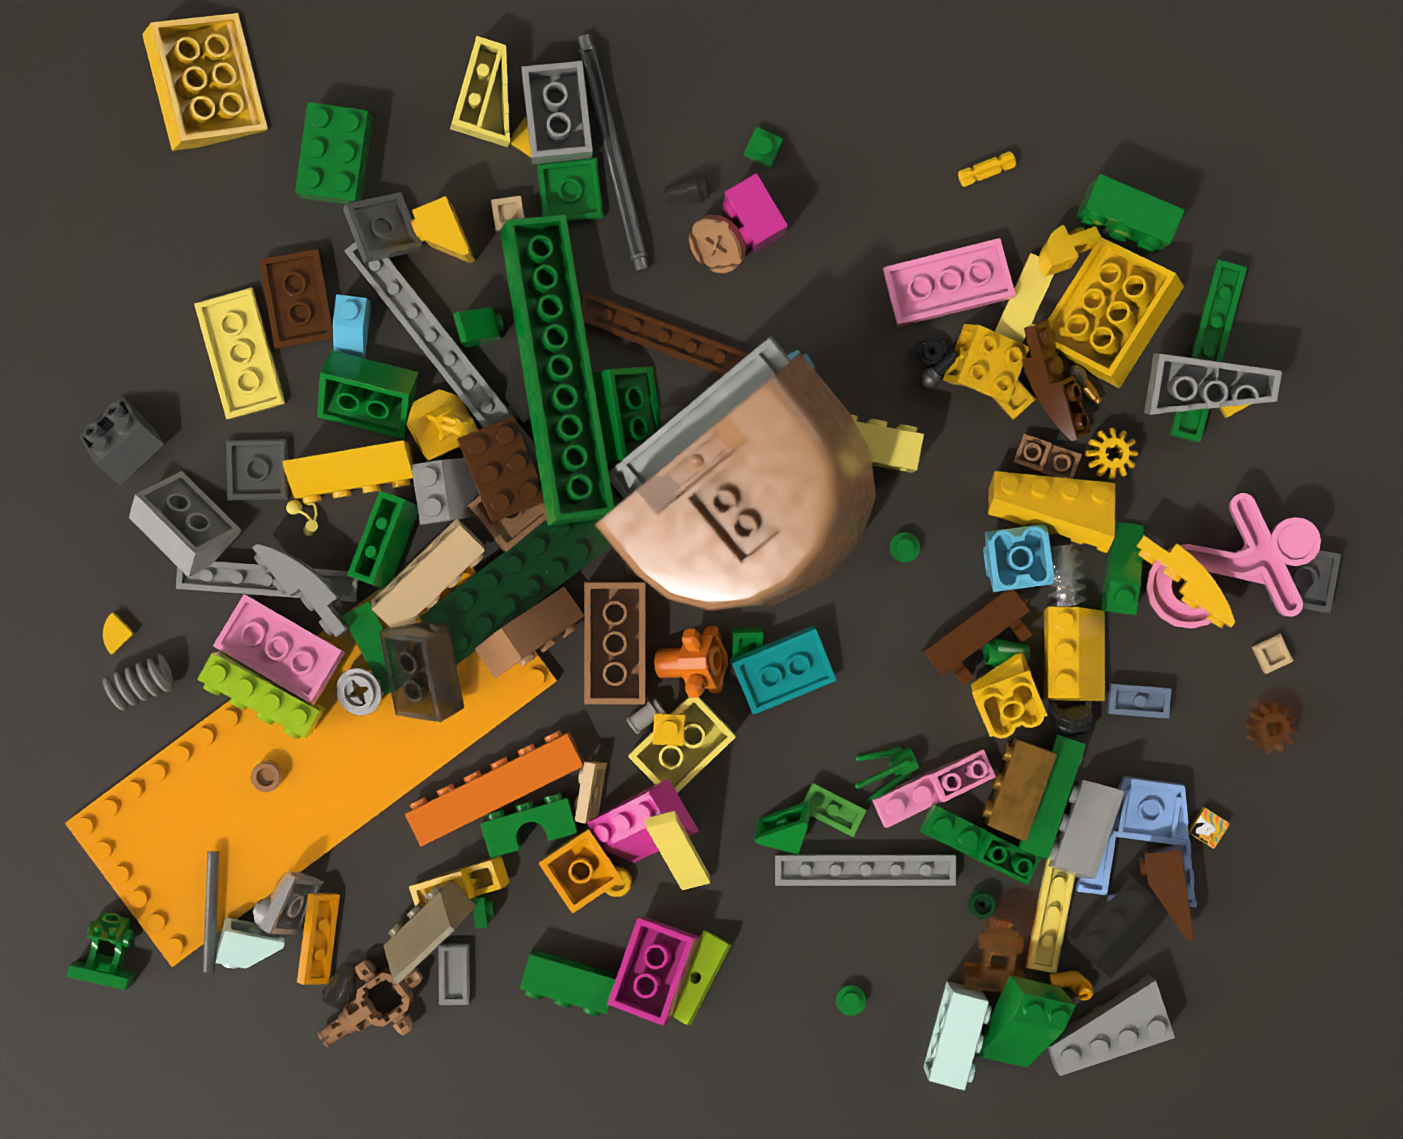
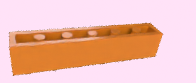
[405,730,584,847]

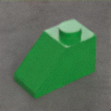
[453,307,505,349]

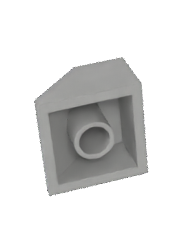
[411,458,479,525]

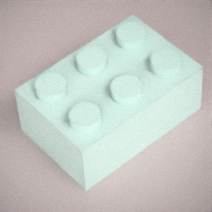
[923,981,991,1090]

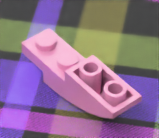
[872,750,996,828]

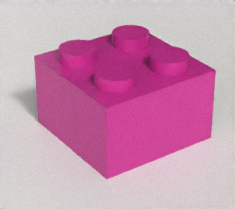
[722,173,788,253]

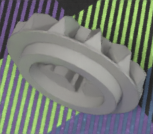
[336,667,384,715]

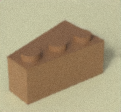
[475,587,584,679]

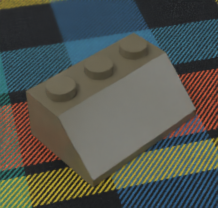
[384,880,476,984]

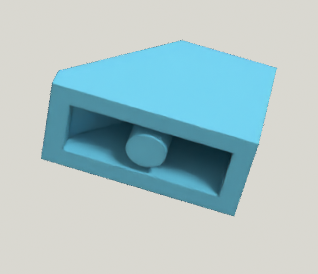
[333,294,372,359]

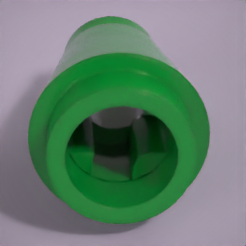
[983,638,1030,668]

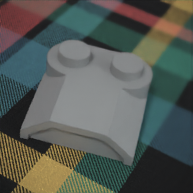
[253,871,323,936]

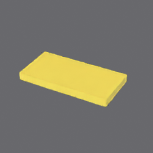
[194,288,286,420]

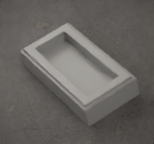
[438,943,470,1005]

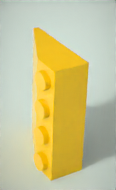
[142,13,268,151]
[1048,237,1184,389]

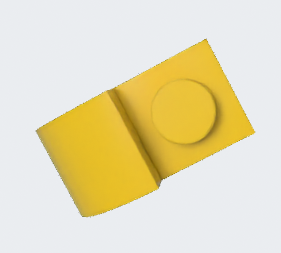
[1039,225,1101,277]

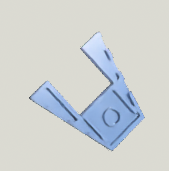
[1075,776,1197,907]

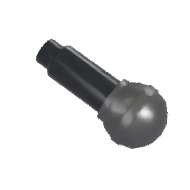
[920,350,959,388]

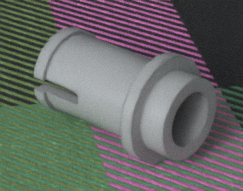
[626,698,666,734]

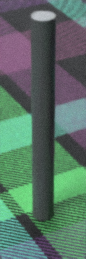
[203,851,219,973]

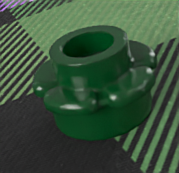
[967,889,997,919]

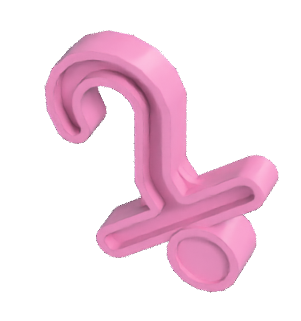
[1146,493,1321,629]

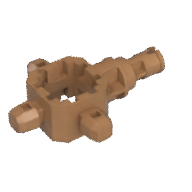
[317,958,423,1048]

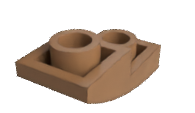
[1014,434,1082,479]

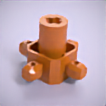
[654,626,728,698]

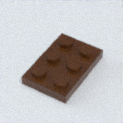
[259,249,333,349]
[457,416,544,524]

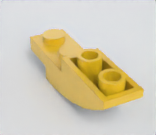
[1136,536,1235,628]

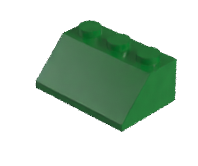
[317,350,419,439]
[592,366,662,464]

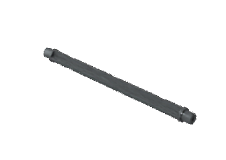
[578,34,649,272]

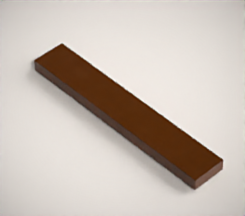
[580,291,750,376]

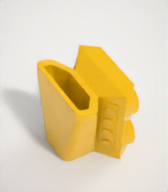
[971,652,1048,738]

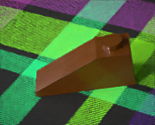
[1139,844,1194,941]

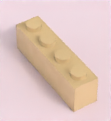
[370,518,485,634]

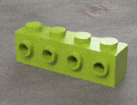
[197,651,325,739]

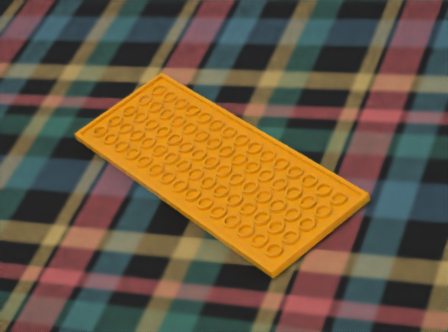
[65,566,558,967]

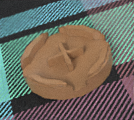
[689,214,746,273]

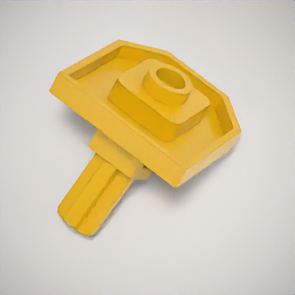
[406,389,478,462]

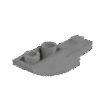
[252,544,349,637]

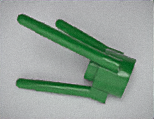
[855,745,919,804]

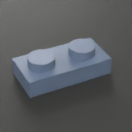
[1107,683,1171,719]

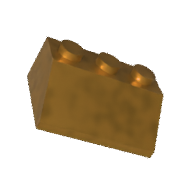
[982,738,1057,841]

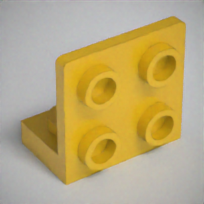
[943,324,1029,403]

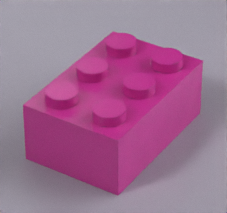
[607,916,700,1026]

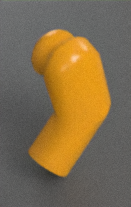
[1049,970,1093,1001]

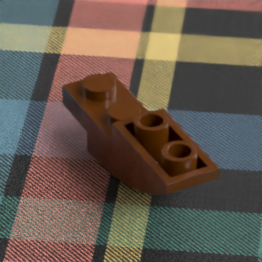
[1022,319,1090,441]

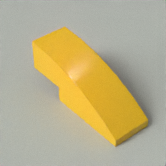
[409,855,510,906]

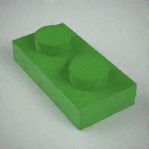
[802,782,867,837]

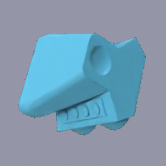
[983,524,1054,592]

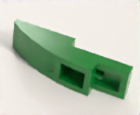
[919,803,1041,885]

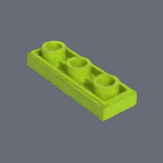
[673,930,732,1025]

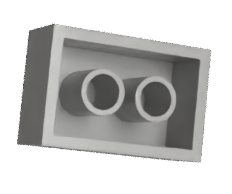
[522,61,593,164]

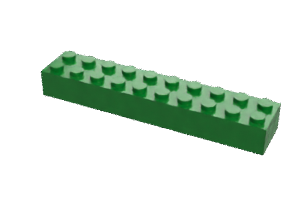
[500,215,614,526]

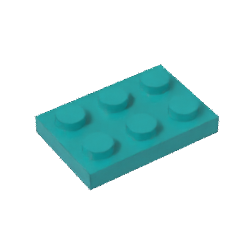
[730,625,837,715]

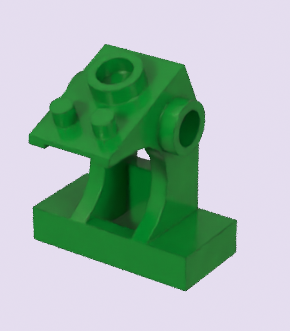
[66,912,135,990]

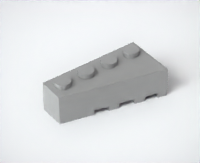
[1144,353,1282,415]

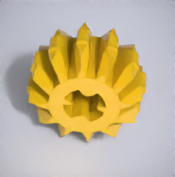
[1085,428,1138,479]

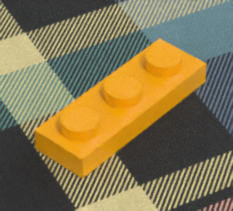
[297,892,340,985]

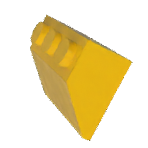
[1044,607,1105,701]

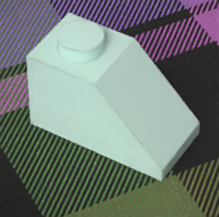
[216,917,285,969]

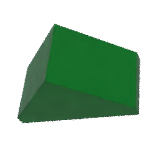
[754,801,812,854]

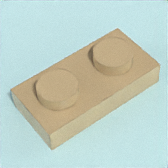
[574,761,607,824]

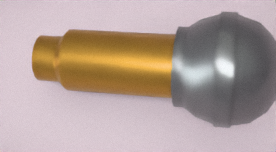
[1066,365,1103,404]

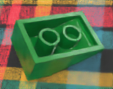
[975,975,1076,1067]

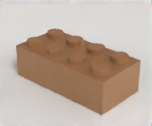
[584,582,646,704]

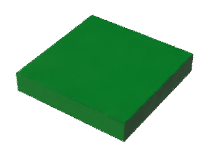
[537,157,604,223]

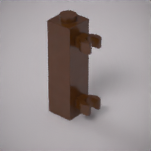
[922,589,1032,685]

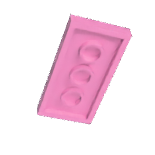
[883,238,1016,327]
[213,594,345,705]

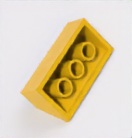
[282,440,415,504]

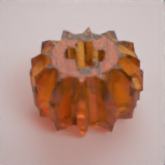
[1244,702,1298,753]

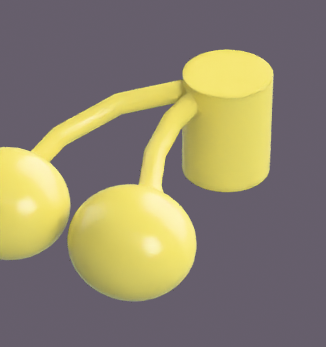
[286,498,318,536]

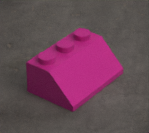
[587,778,699,863]

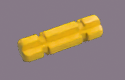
[958,151,1017,187]

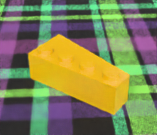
[988,471,1115,553]

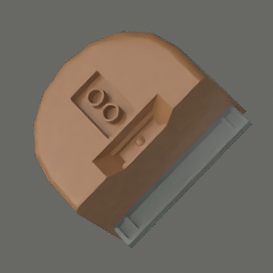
[595,336,876,610]

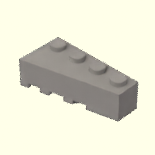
[1047,974,1175,1076]

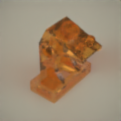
[963,916,1026,992]

